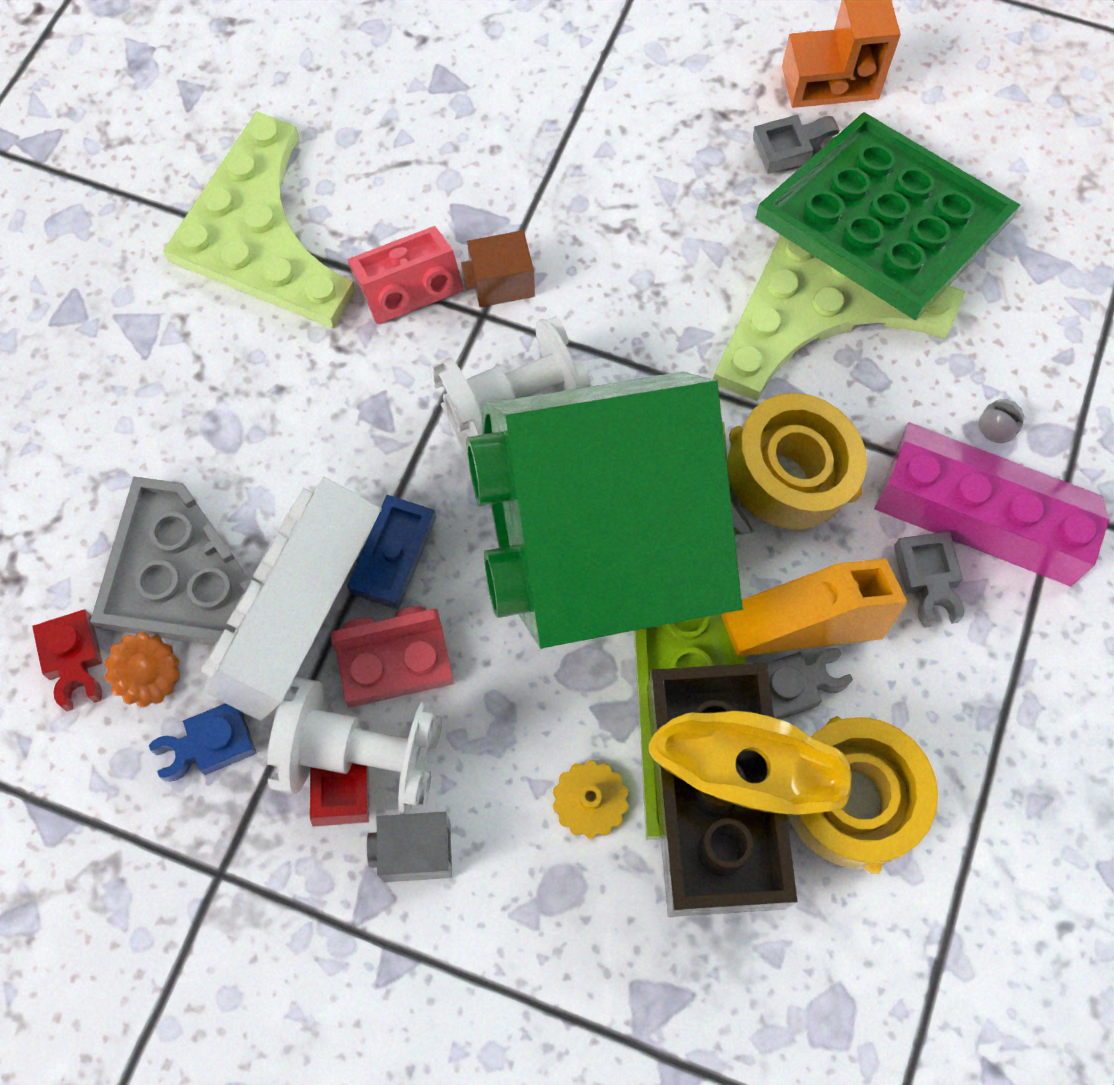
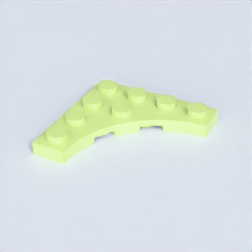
[163,111,356,329]
[713,235,966,401]

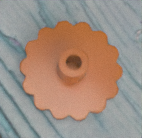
[105,632,180,708]

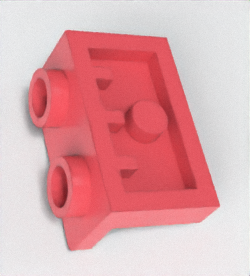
[347,226,464,324]
[330,606,454,708]

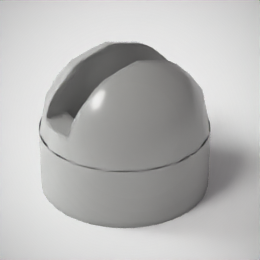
[979,399,1024,443]

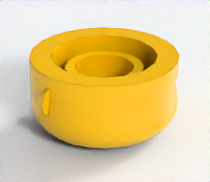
[727,393,867,531]
[788,716,938,874]

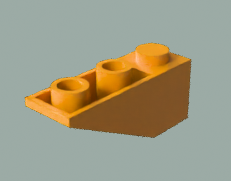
[721,558,908,657]

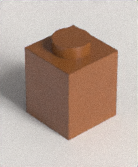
[461,230,535,308]

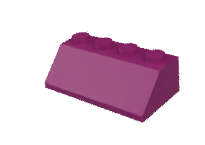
[874,422,1109,587]

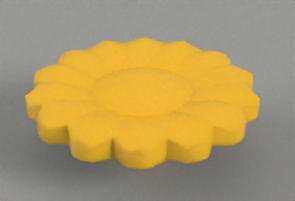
[553,760,629,839]

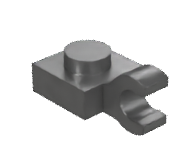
[753,114,840,174]

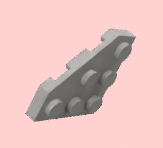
[90,476,251,646]

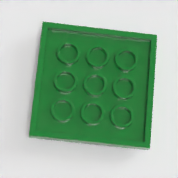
[755,112,1020,321]

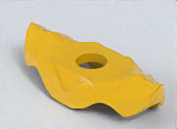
[648,711,852,815]

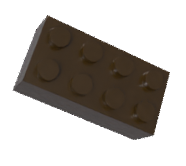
[647,663,798,917]

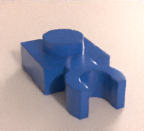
[148,703,257,782]

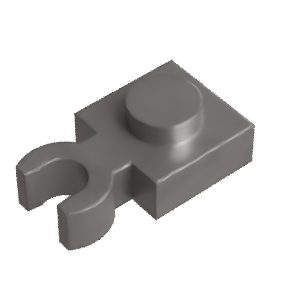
[894,531,964,628]
[767,648,853,720]

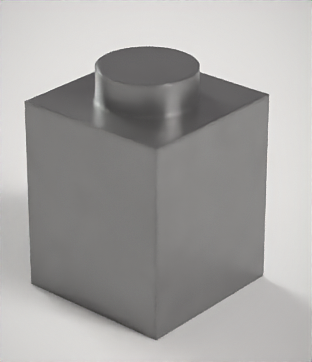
[367,811,452,882]

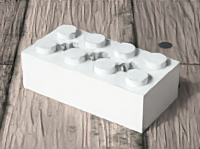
[200,476,382,721]

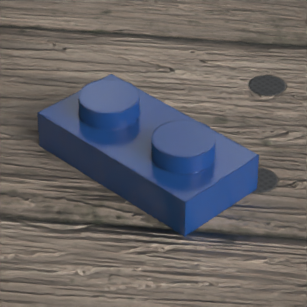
[347,494,437,610]

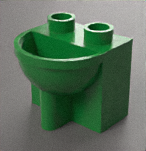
[466,371,743,649]

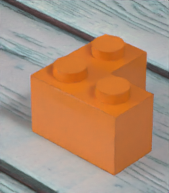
[782,0,901,108]

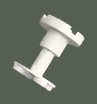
[430,316,591,452]
[267,677,442,814]

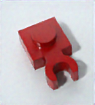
[32,609,103,712]
[310,763,369,827]

